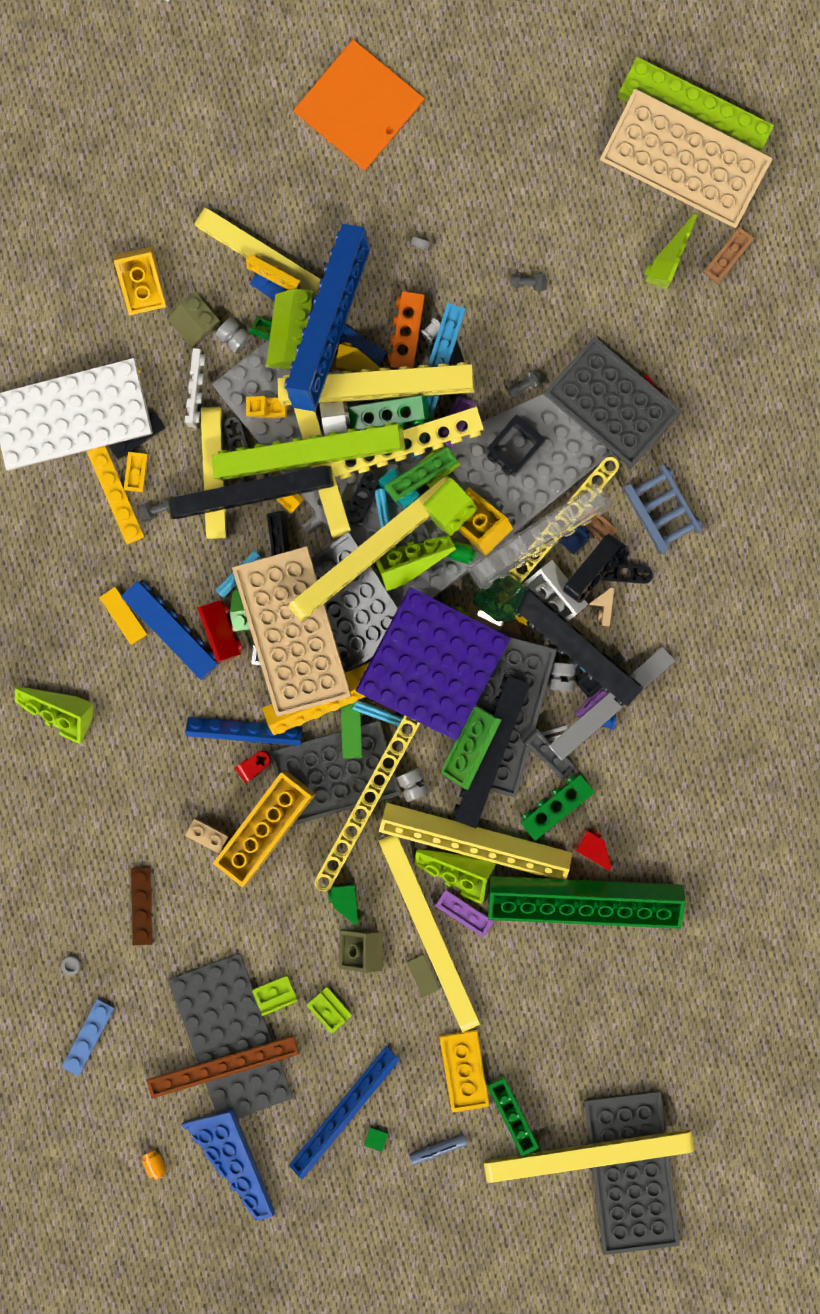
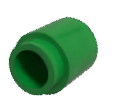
[447,541,476,565]

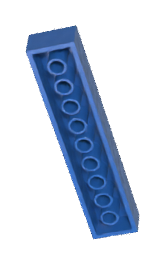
[285,224,370,412]

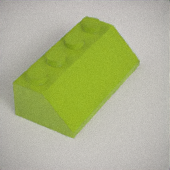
[266,288,314,370]

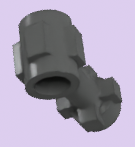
[511,273,547,291]
[507,370,543,399]
[139,497,170,522]

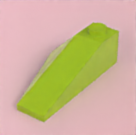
[644,214,697,289]
[375,536,456,591]
[15,686,93,744]
[415,849,496,904]

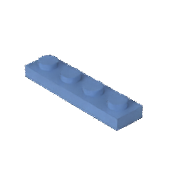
[61,998,115,1076]

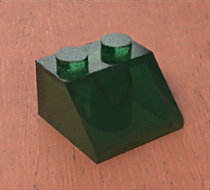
[473,570,527,622]

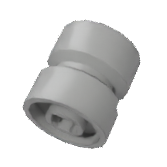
[215,317,251,354]
[549,663,576,691]
[396,768,429,802]

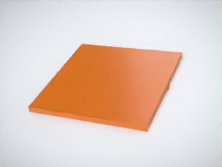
[293,39,425,171]

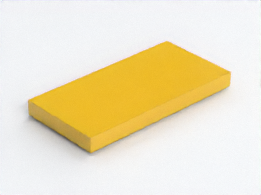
[439,1029,490,1112]

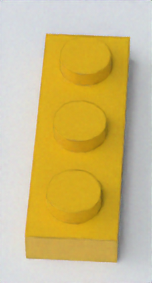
[246,254,301,290]

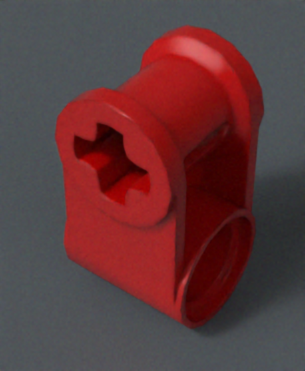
[234,751,271,783]

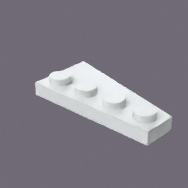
[185,348,205,428]

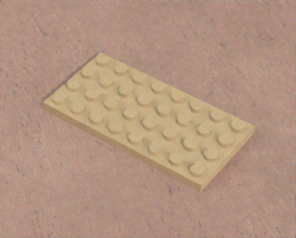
[600,88,773,228]
[232,546,351,717]

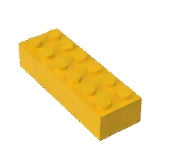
[213,770,316,887]

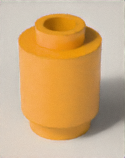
[142,1149,167,1180]

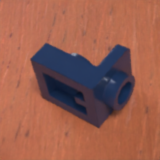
[559,524,590,555]

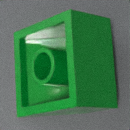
[328,882,359,925]

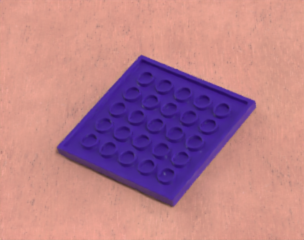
[355,586,510,741]

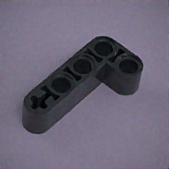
[563,534,629,603]

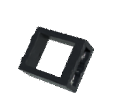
[485,414,546,478]

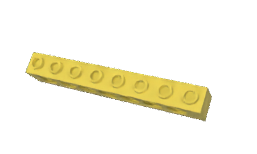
[331,407,484,479]

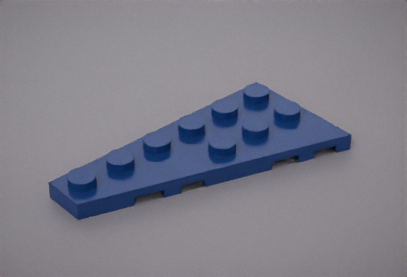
[181,1109,275,1221]

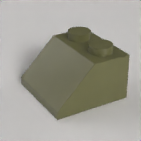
[168,292,221,349]
[339,930,383,973]

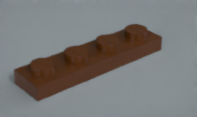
[131,867,153,945]

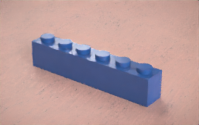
[121,581,219,680]

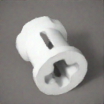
[420,318,440,344]

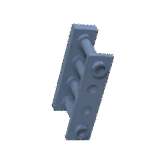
[622,465,703,555]

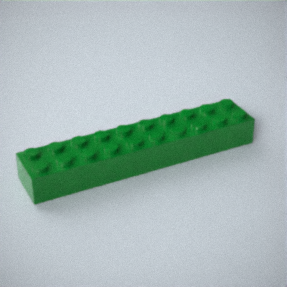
[488,876,686,929]

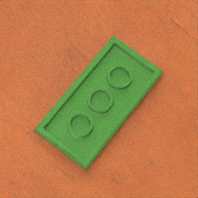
[441,705,501,790]

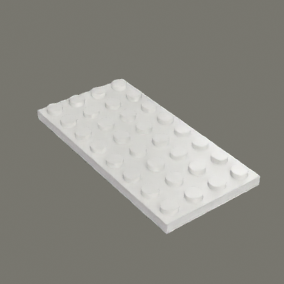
[0,358,153,471]

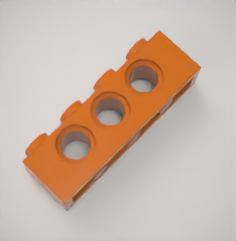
[387,291,425,370]

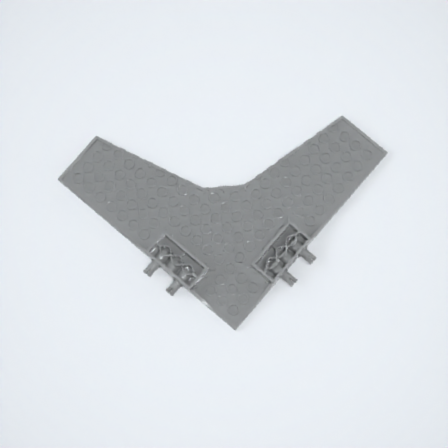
[212,341,612,605]

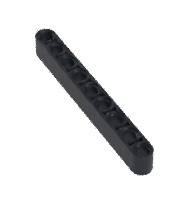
[168,466,334,519]

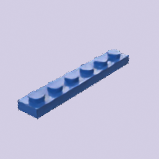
[185,717,302,746]

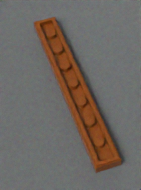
[146,1035,300,1099]

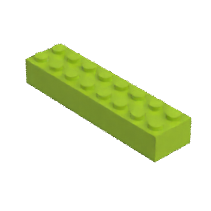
[618,57,774,151]

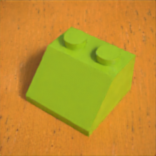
[423,477,477,536]

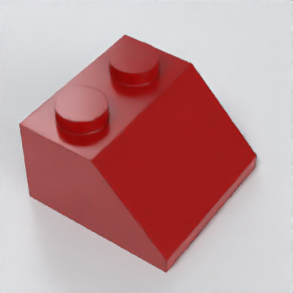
[573,828,611,871]

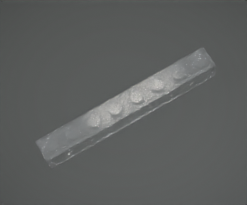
[465,484,611,590]

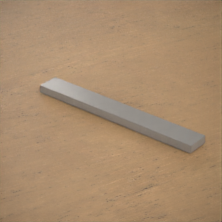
[549,647,675,761]

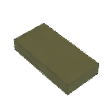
[407,954,440,997]

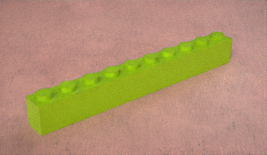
[211,422,405,481]

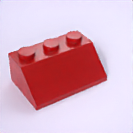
[197,600,244,663]

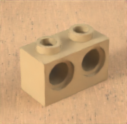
[185,817,230,854]

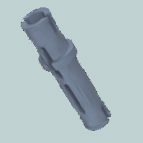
[409,1134,467,1166]

